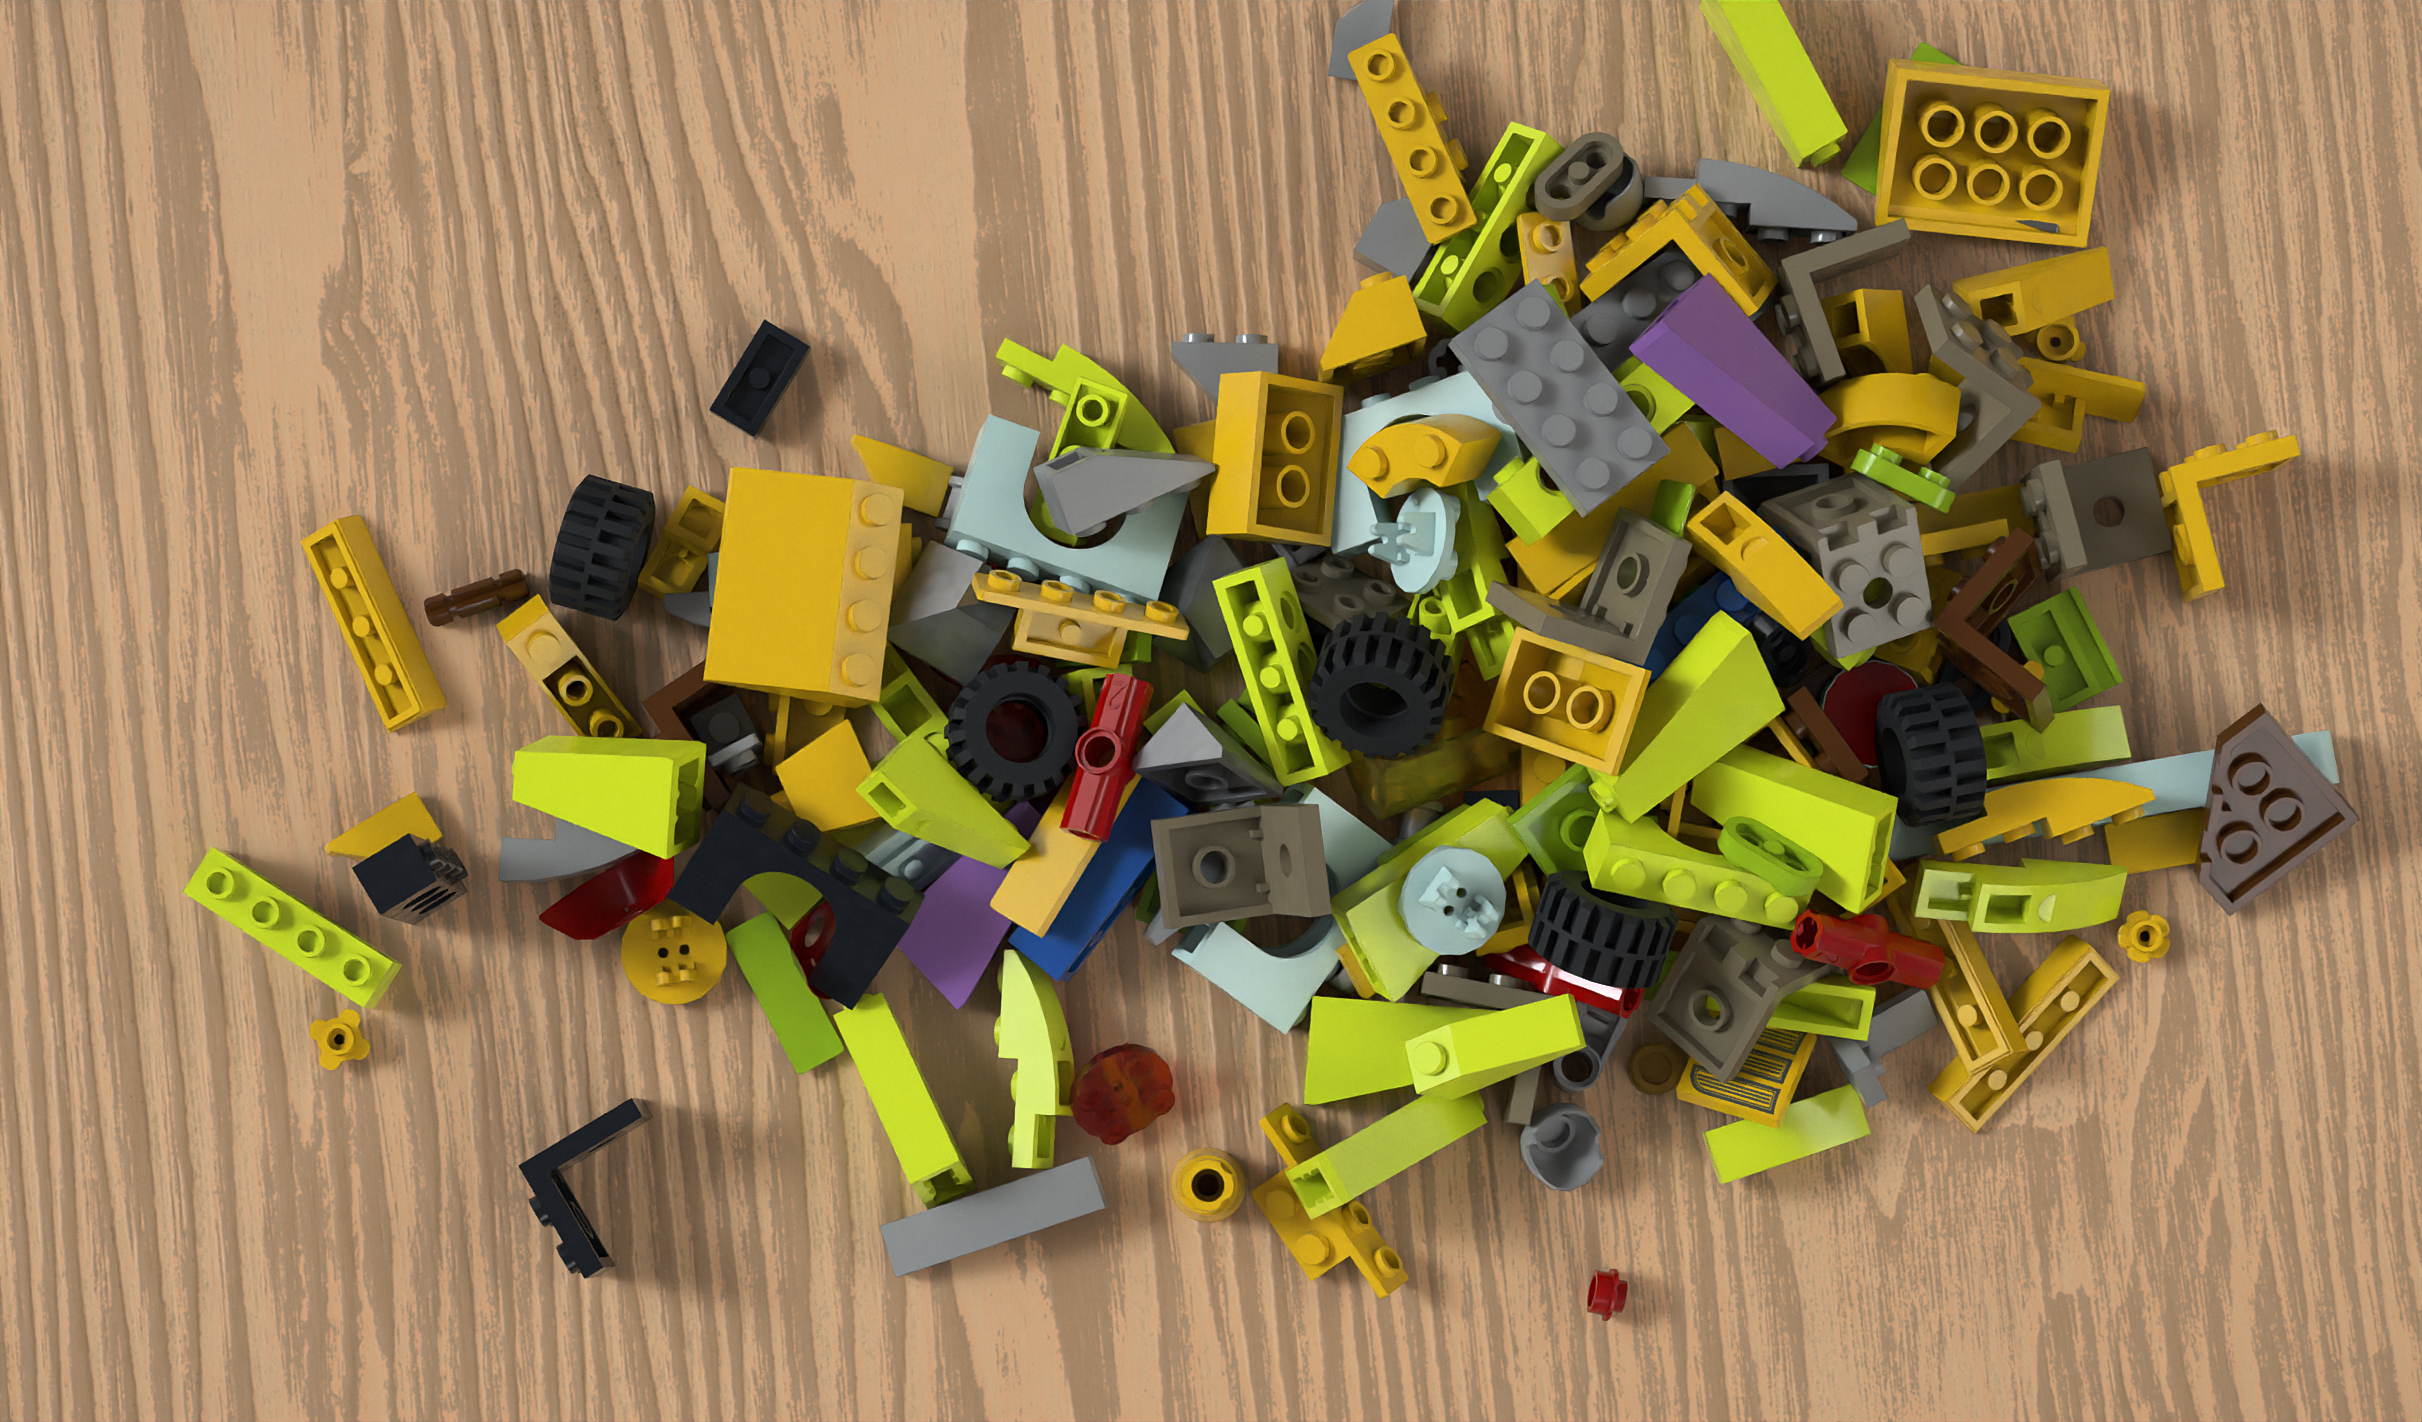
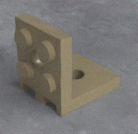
[1774,218,1911,393]
[1914,283,2042,493]
[2018,447,2174,583]
[1761,471,1934,659]
[1485,506,1693,666]
[1151,803,1332,929]
[1644,914,1840,1084]
[1417,963,1554,1126]

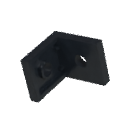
[518,1098,654,1279]

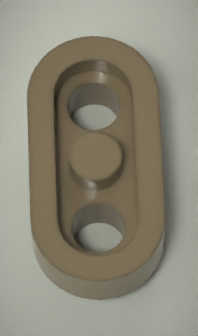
[1534,132,1623,221]

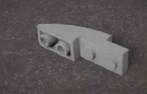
[1641,158,1857,247]

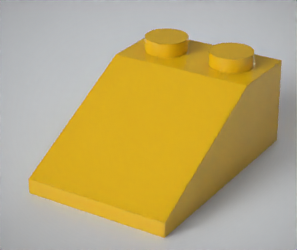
[1482,626,1652,777]

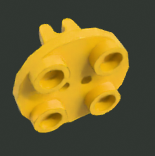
[621,898,728,1005]

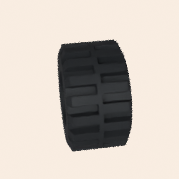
[549,474,656,621]
[1308,612,1454,760]
[944,661,1088,804]
[1875,682,1987,828]
[1527,870,1679,989]

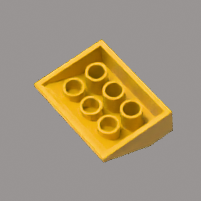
[1874,58,2110,248]
[703,466,905,709]

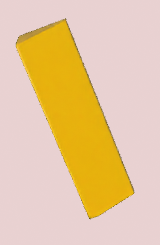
[1505,420,1719,596]
[300,515,447,733]
[990,742,1144,938]
[1884,858,2028,1076]
[1927,934,2120,1134]

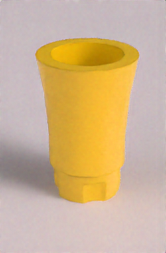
[1171,1147,1246,1223]

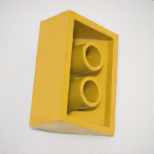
[1317,272,1427,386]
[1206,371,1344,547]

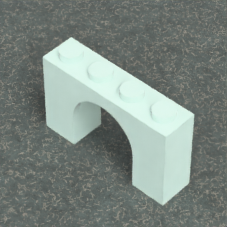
[1331,364,1545,558]
[944,414,1190,606]
[1171,781,1394,1035]

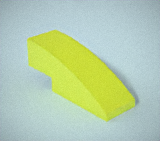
[1706,972,1876,1041]
[1702,1084,1871,1184]

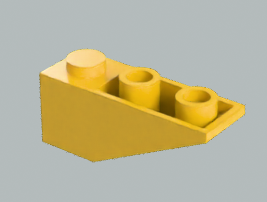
[1951,246,2115,336]
[496,593,643,738]

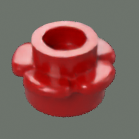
[1587,1268,1628,1321]

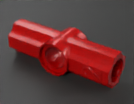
[1059,672,1154,843]
[1790,909,1945,990]
[1483,943,1644,1019]

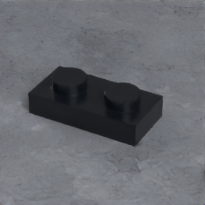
[709,319,812,440]

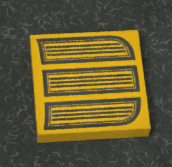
[1676,1010,1817,1129]

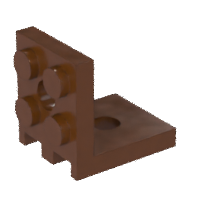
[1932,526,2055,734]
[1779,655,1904,783]
[641,659,733,813]

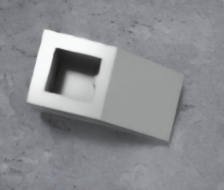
[1353,197,1435,286]
[1171,333,1278,406]

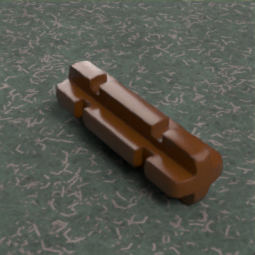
[424,569,529,627]

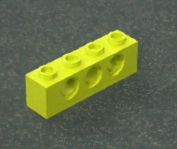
[1412,121,1566,338]
[1486,355,1695,546]
[1212,556,1352,787]
[182,847,403,1010]

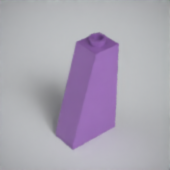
[1629,272,1837,470]
[897,798,1049,1010]

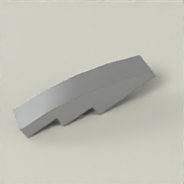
[879,1155,1109,1278]

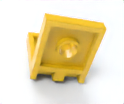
[1579,182,1779,317]
[2155,430,2301,603]

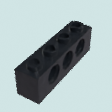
[352,833,468,925]

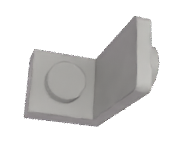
[689,693,765,778]
[1826,987,1938,1108]

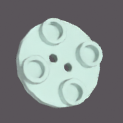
[1368,487,1460,594]
[1396,845,1506,955]

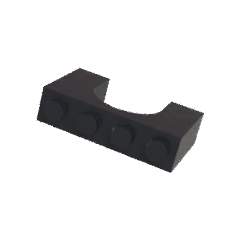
[667,781,926,1010]

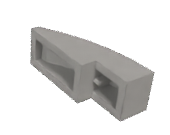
[499,818,643,883]

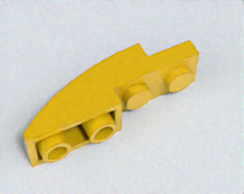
[1683,484,1844,641]
[1930,777,2156,863]

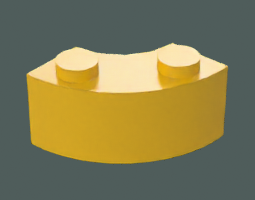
[1818,373,1962,471]
[1346,413,1502,499]

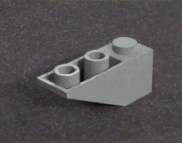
[1033,446,1216,537]

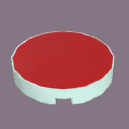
[1819,660,1919,768]

